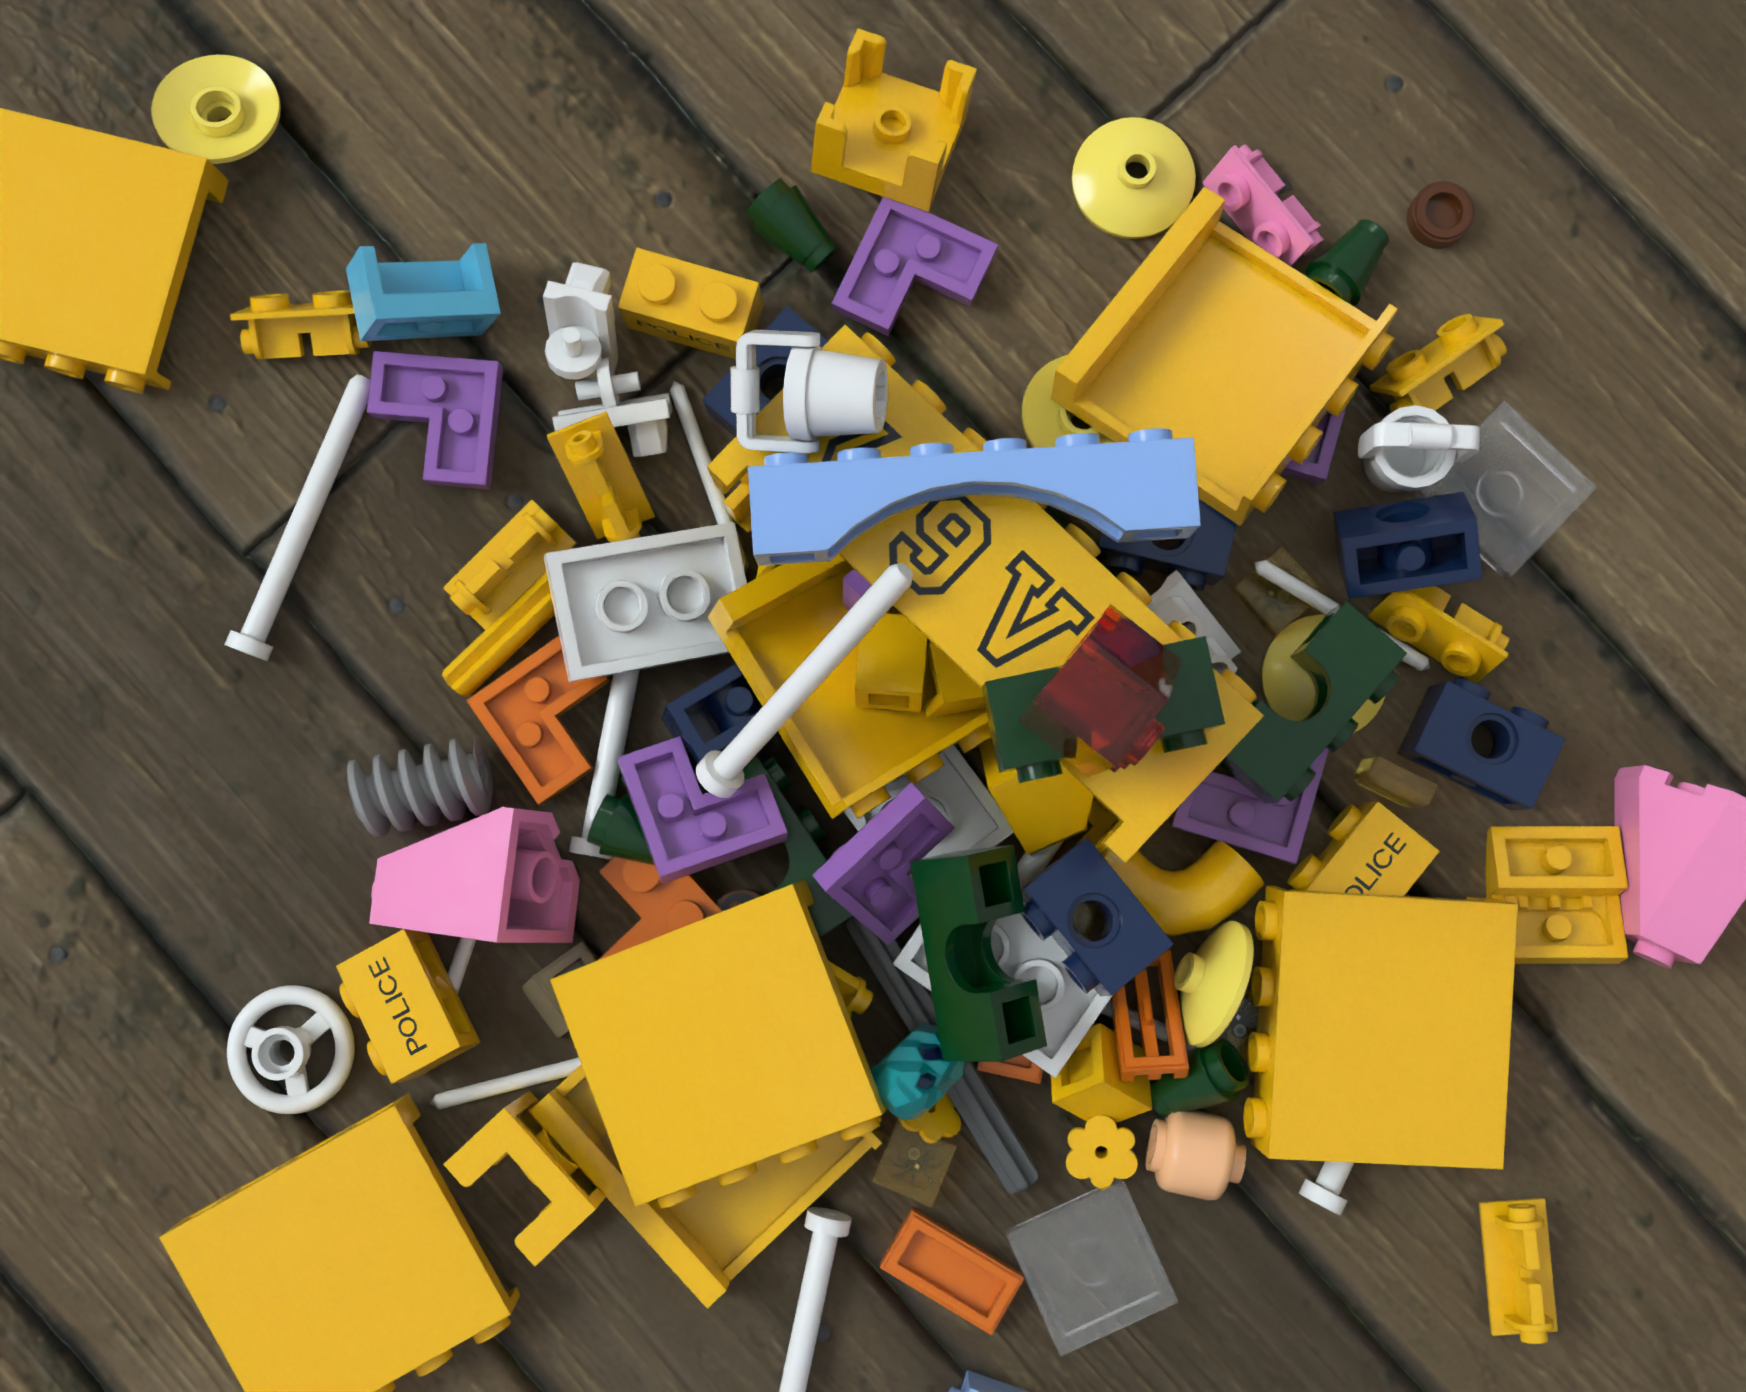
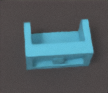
[346,243,501,341]

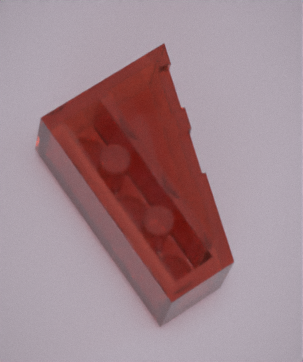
[1017,604,1182,777]

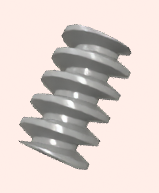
[347,735,493,837]

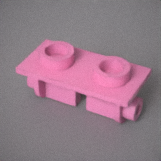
[1202,144,1324,266]

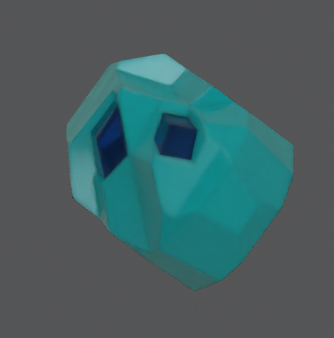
[871,1023,964,1120]

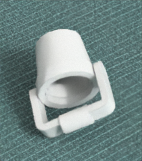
[731,330,888,453]
[1358,405,1480,493]

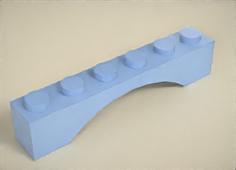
[748,428,1201,566]

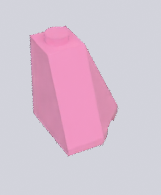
[1614,765,1746,969]
[369,807,580,943]

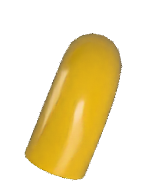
[1108,840,1264,936]

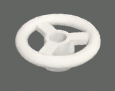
[227,985,355,1114]

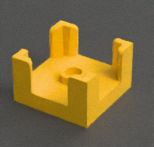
[811,28,977,212]
[443,1091,606,1267]

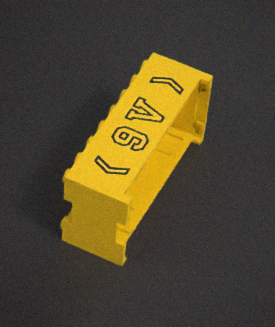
[707,325,1264,863]

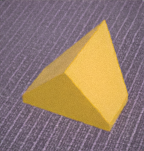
[979,737,1094,856]

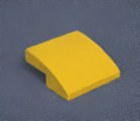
[1485,826,1628,964]

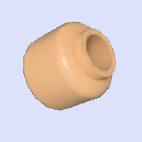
[1146,1110,1246,1200]

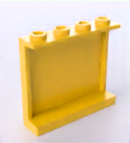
[0,108,229,394]
[1051,187,1398,526]
[708,554,992,819]
[550,879,887,1209]
[1243,885,1518,1169]
[529,1064,883,1309]
[159,1093,521,1392]

